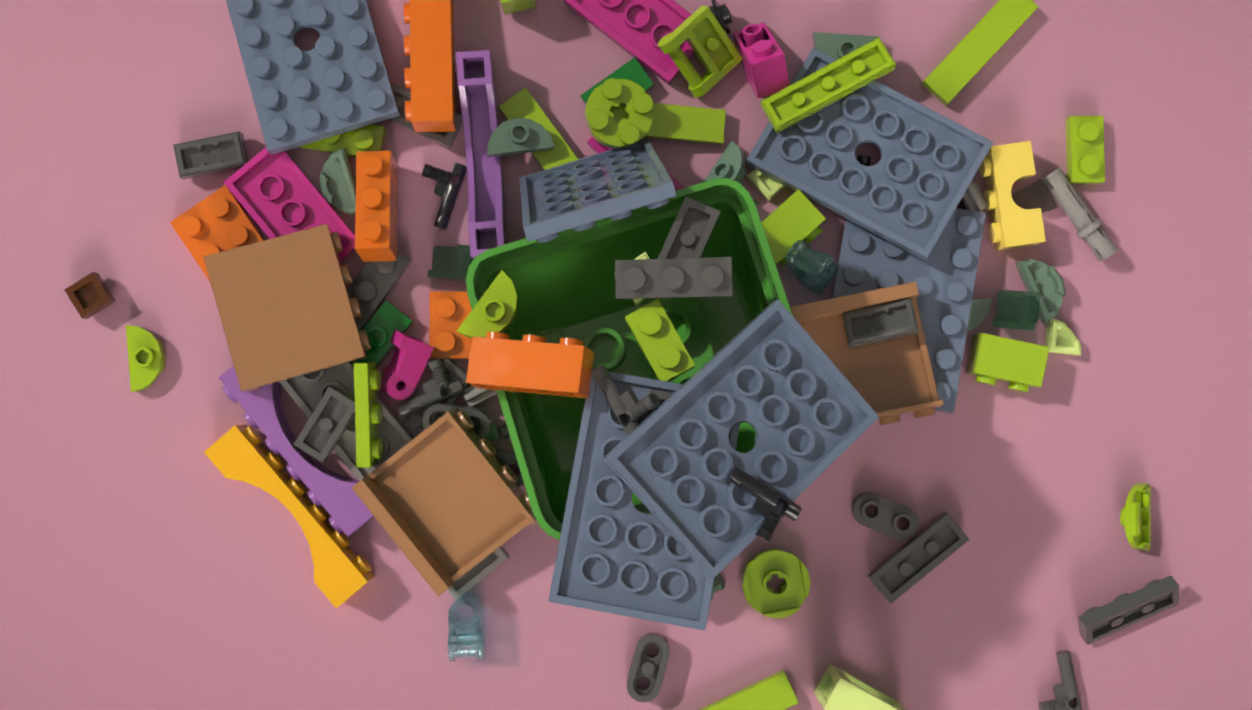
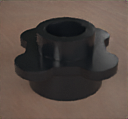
[709,0,733,34]

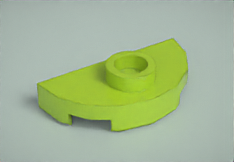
[457,270,518,339]
[126,325,166,392]
[1120,483,1151,551]

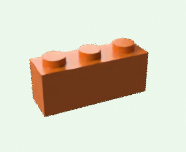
[355,151,398,262]
[466,332,594,399]

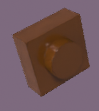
[65,272,115,319]

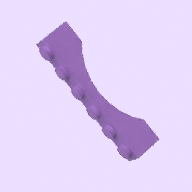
[456,50,508,259]
[219,366,374,537]

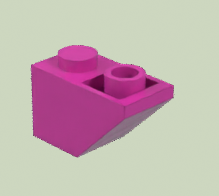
[733,22,790,99]

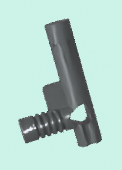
[397,358,465,417]
[591,364,660,435]
[1038,650,1082,710]

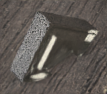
[1012,178,1058,213]

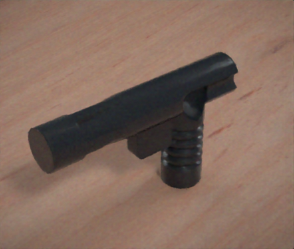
[422,163,467,230]
[726,466,802,543]

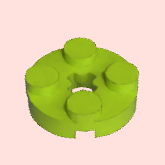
[584,78,654,149]
[741,549,810,618]

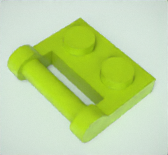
[658,5,743,98]

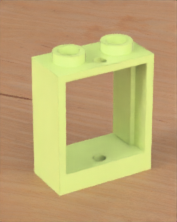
[814,663,907,710]

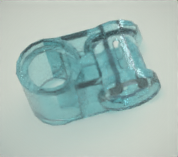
[785,240,840,295]
[448,593,485,661]

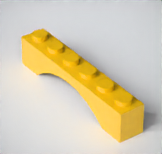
[204,424,374,609]

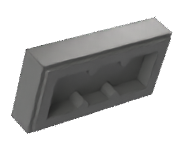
[173,131,248,179]
[842,297,919,348]

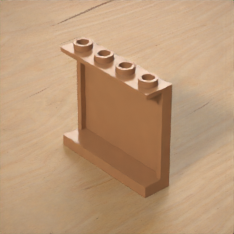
[203,224,371,392]
[790,281,944,425]
[351,407,536,597]

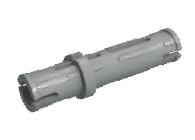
[1042,167,1119,262]

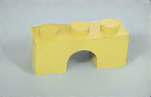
[979,141,1046,251]

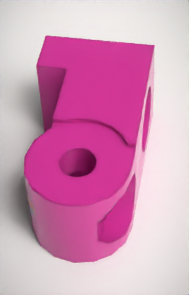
[381,329,434,400]

